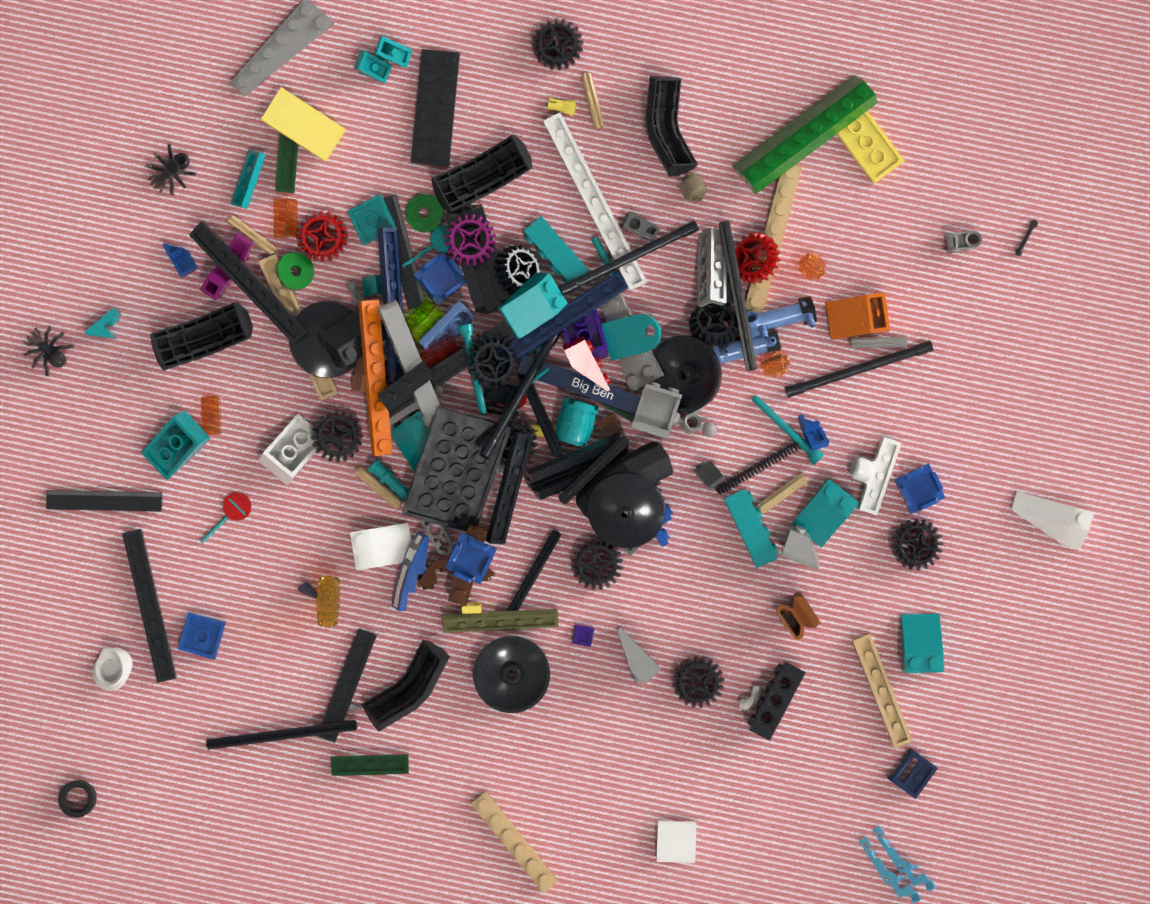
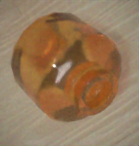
[798,252,826,281]
[761,350,791,378]

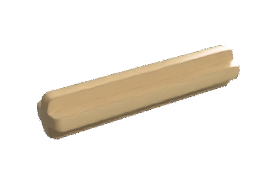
[581,73,604,129]
[227,215,277,256]
[355,466,403,509]
[757,474,808,514]

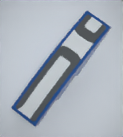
[391,532,429,611]

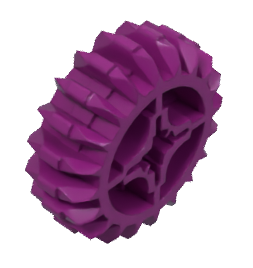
[444,214,496,266]

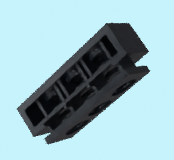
[747,661,806,741]

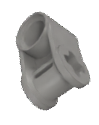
[944,231,982,254]

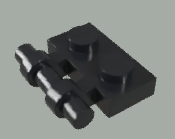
[483,382,521,416]

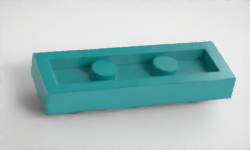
[230,150,266,209]

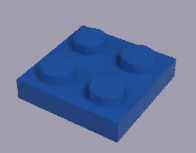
[178,612,226,660]

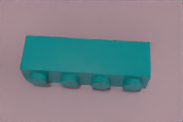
[524,216,590,283]
[724,489,779,568]

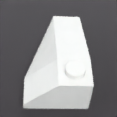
[1011,491,1094,549]

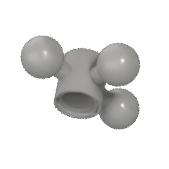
[673,408,717,437]

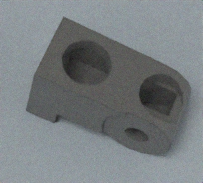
[620,212,660,242]

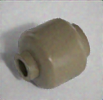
[679,173,707,203]

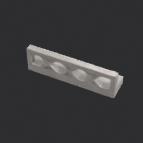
[697,227,727,307]

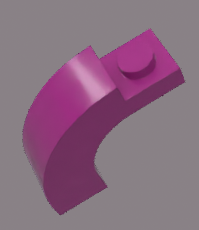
[200,233,254,300]

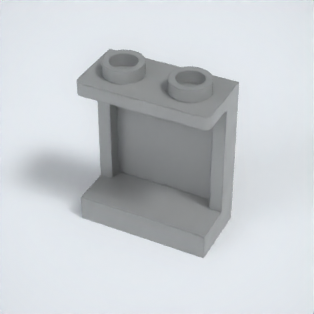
[631,381,682,440]

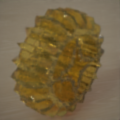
[317,575,340,628]

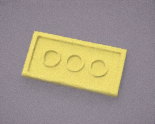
[260,87,346,162]
[836,111,905,184]

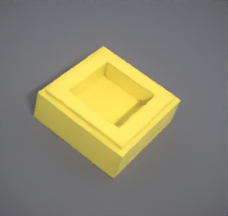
[462,602,482,614]

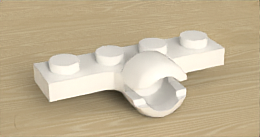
[850,437,902,516]

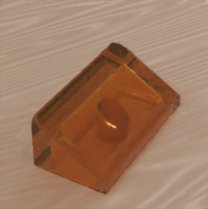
[274,198,298,238]
[201,396,222,435]

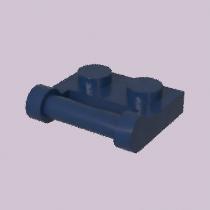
[887,747,938,799]

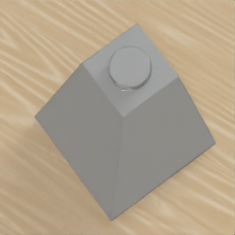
[781,525,819,570]

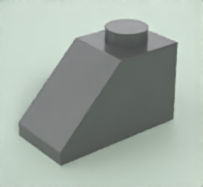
[694,460,725,491]

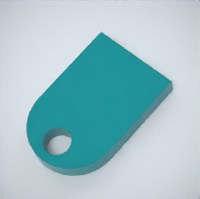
[601,314,661,361]

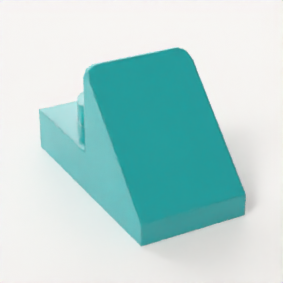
[374,36,413,68]
[354,50,392,83]
[362,275,402,297]
[84,307,122,339]

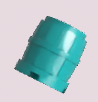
[555,397,599,446]

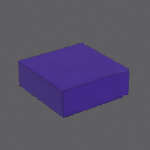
[572,624,595,647]

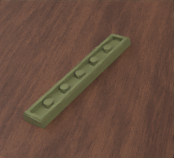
[442,609,559,633]

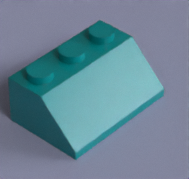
[391,411,429,472]

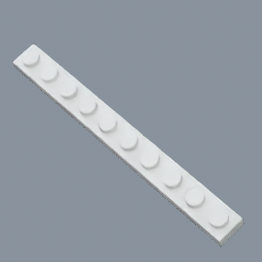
[543,112,647,291]

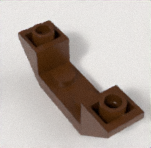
[417,559,495,590]

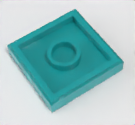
[347,194,398,246]

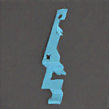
[872,826,936,892]
[859,837,921,904]

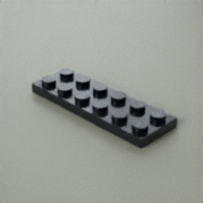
[411,49,460,167]

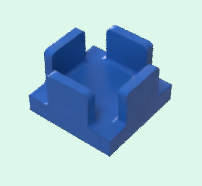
[413,252,466,306]
[894,463,945,514]
[445,532,497,584]

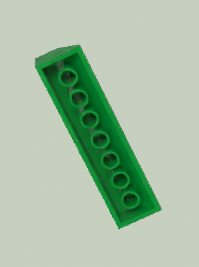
[732,75,878,195]

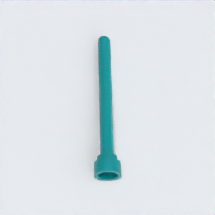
[457,323,487,415]
[752,395,825,465]

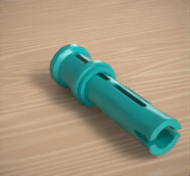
[367,458,409,501]

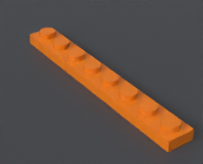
[358,300,392,456]

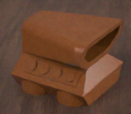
[776,592,821,640]

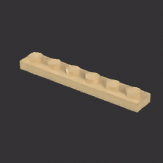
[852,633,913,748]
[471,791,558,894]

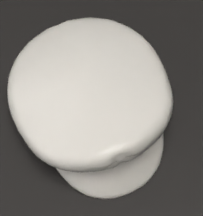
[93,647,132,691]

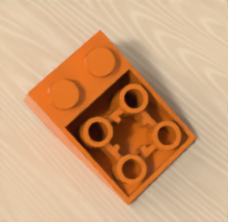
[825,292,890,340]

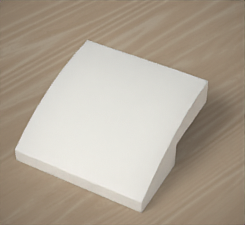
[656,820,696,863]

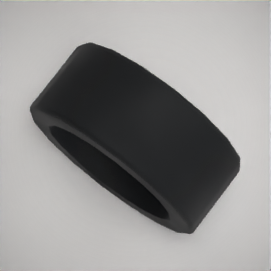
[58,780,97,818]

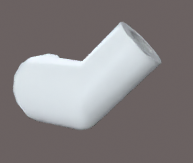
[739,686,762,711]

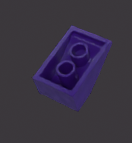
[562,309,609,366]

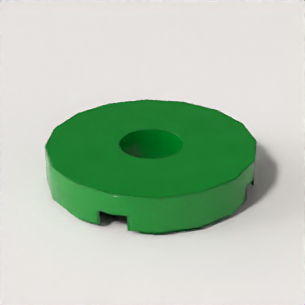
[405,194,443,233]
[276,252,314,291]

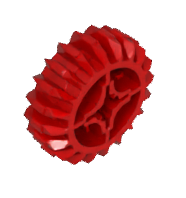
[296,211,348,263]
[735,232,781,284]

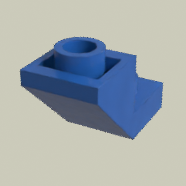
[655,504,673,547]

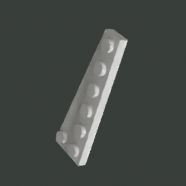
[230,0,335,96]
[593,274,664,393]

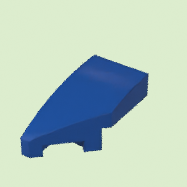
[162,243,198,278]
[798,415,830,451]

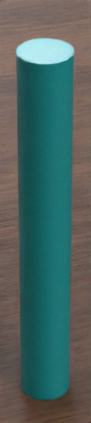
[591,237,616,275]

